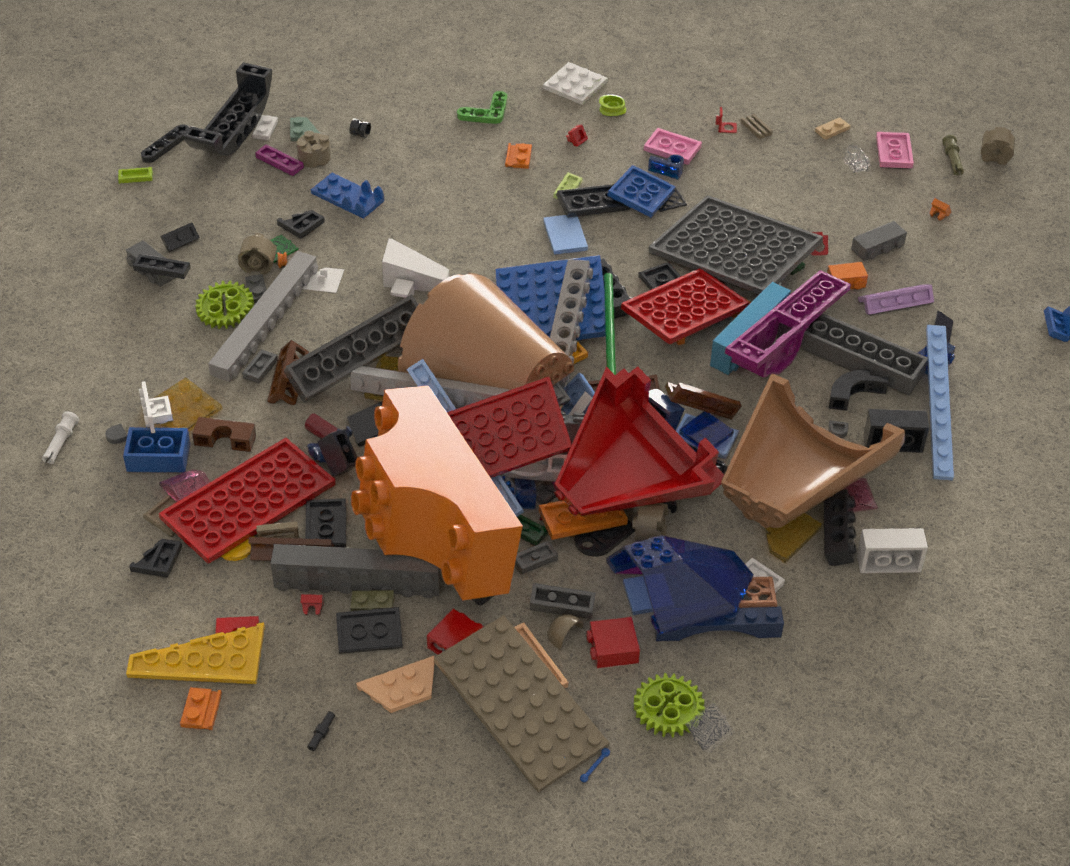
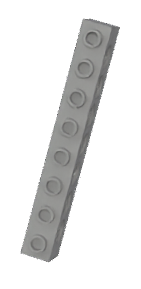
[550,259,593,389]

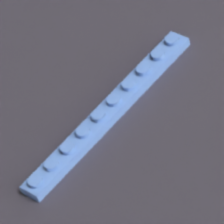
[926,325,954,480]
[407,359,524,517]

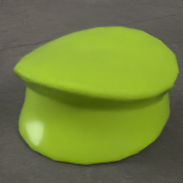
[599,95,626,116]

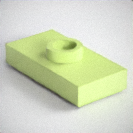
[553,172,583,199]

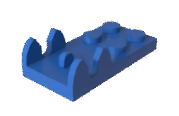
[311,173,384,219]

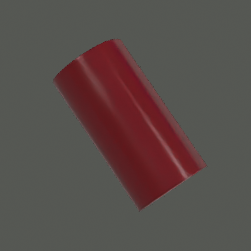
[305,413,338,439]

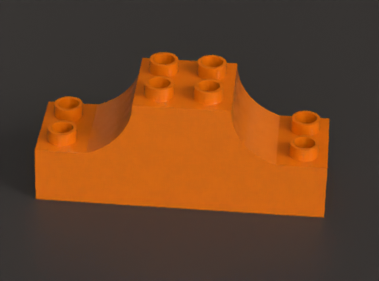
[351,386,522,600]

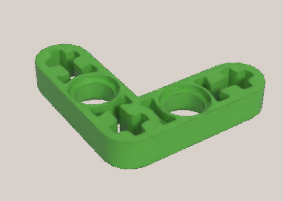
[457,91,507,124]

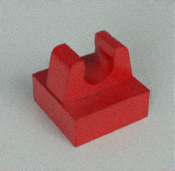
[566,124,588,147]
[301,594,324,615]

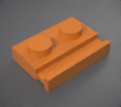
[505,143,532,169]
[180,687,222,730]

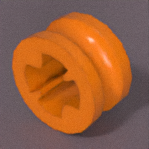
[277,252,287,268]

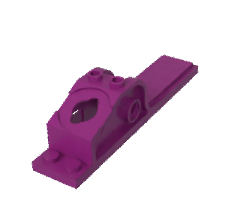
[725,270,851,377]

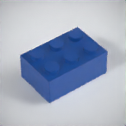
[123,427,191,473]

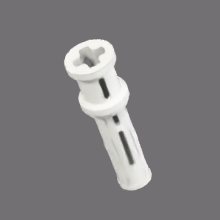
[42,411,79,464]

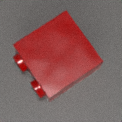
[427,608,484,655]
[586,617,640,669]

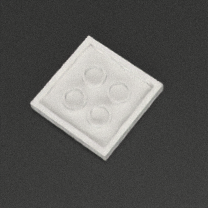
[543,62,608,105]

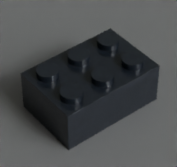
[863,409,929,453]

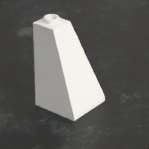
[382,239,449,291]

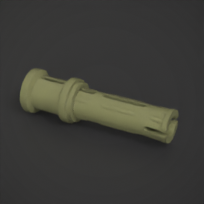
[942,135,964,175]

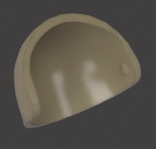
[547,614,584,649]

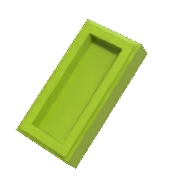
[118,167,153,184]

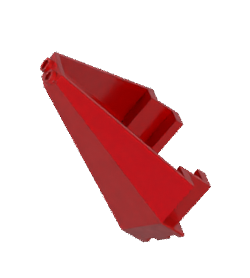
[554,366,724,516]

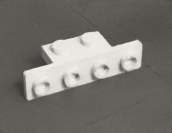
[139,381,173,433]

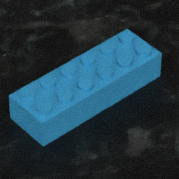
[710,282,791,375]

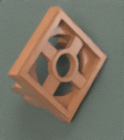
[731,577,777,608]

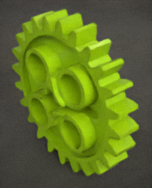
[195,280,255,329]
[633,673,705,738]

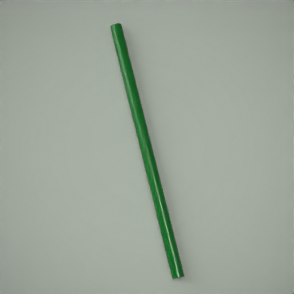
[604,273,616,375]

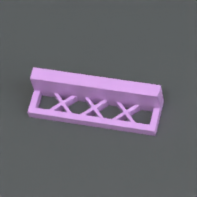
[858,285,934,315]

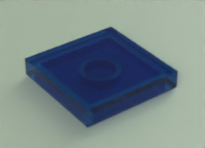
[679,411,734,448]

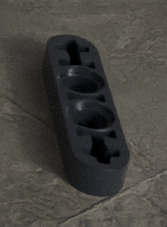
[141,124,189,163]

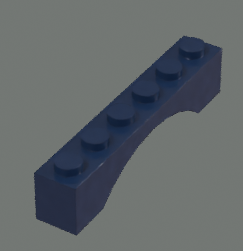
[654,607,784,642]

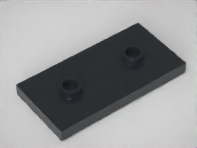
[556,184,630,218]

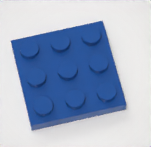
[607,165,676,217]

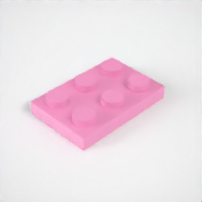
[644,128,702,165]
[876,132,914,168]

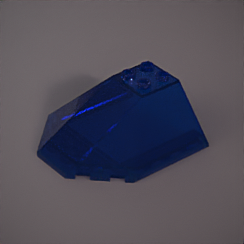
[606,535,754,634]

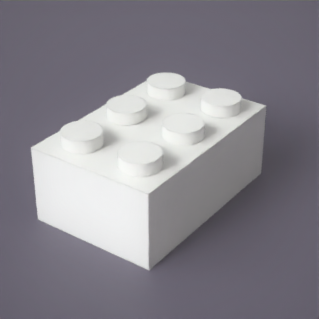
[857,528,928,573]

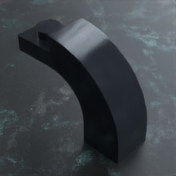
[828,370,889,411]

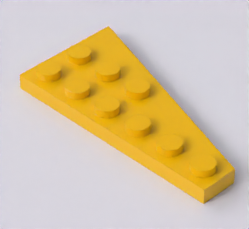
[126,622,265,684]

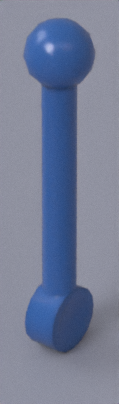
[580,748,610,783]

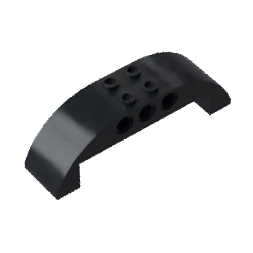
[183,62,272,156]

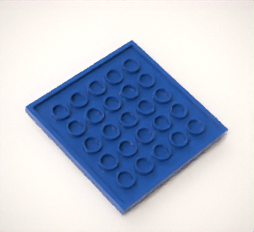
[496,255,605,340]

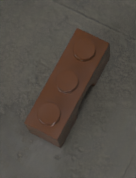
[192,417,256,452]

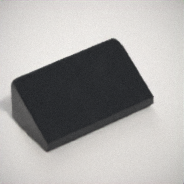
[934,310,954,346]

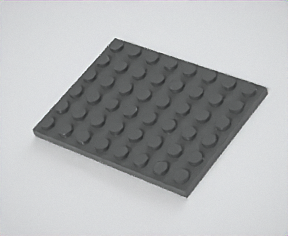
[649,195,823,294]

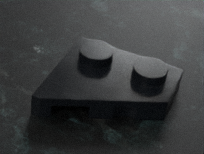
[277,210,325,239]
[129,539,182,578]

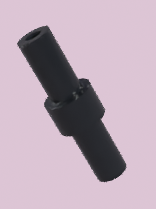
[307,711,335,751]

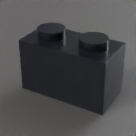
[317,429,357,477]

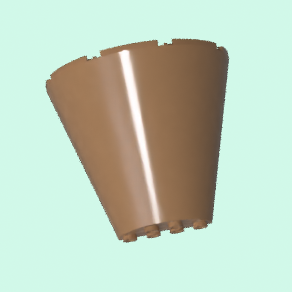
[398,273,574,390]
[721,374,905,528]

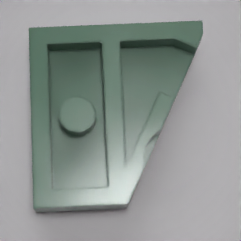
[290,117,321,141]

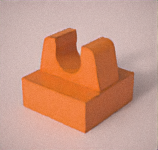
[930,198,951,220]

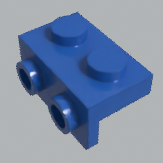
[1044,306,1070,342]

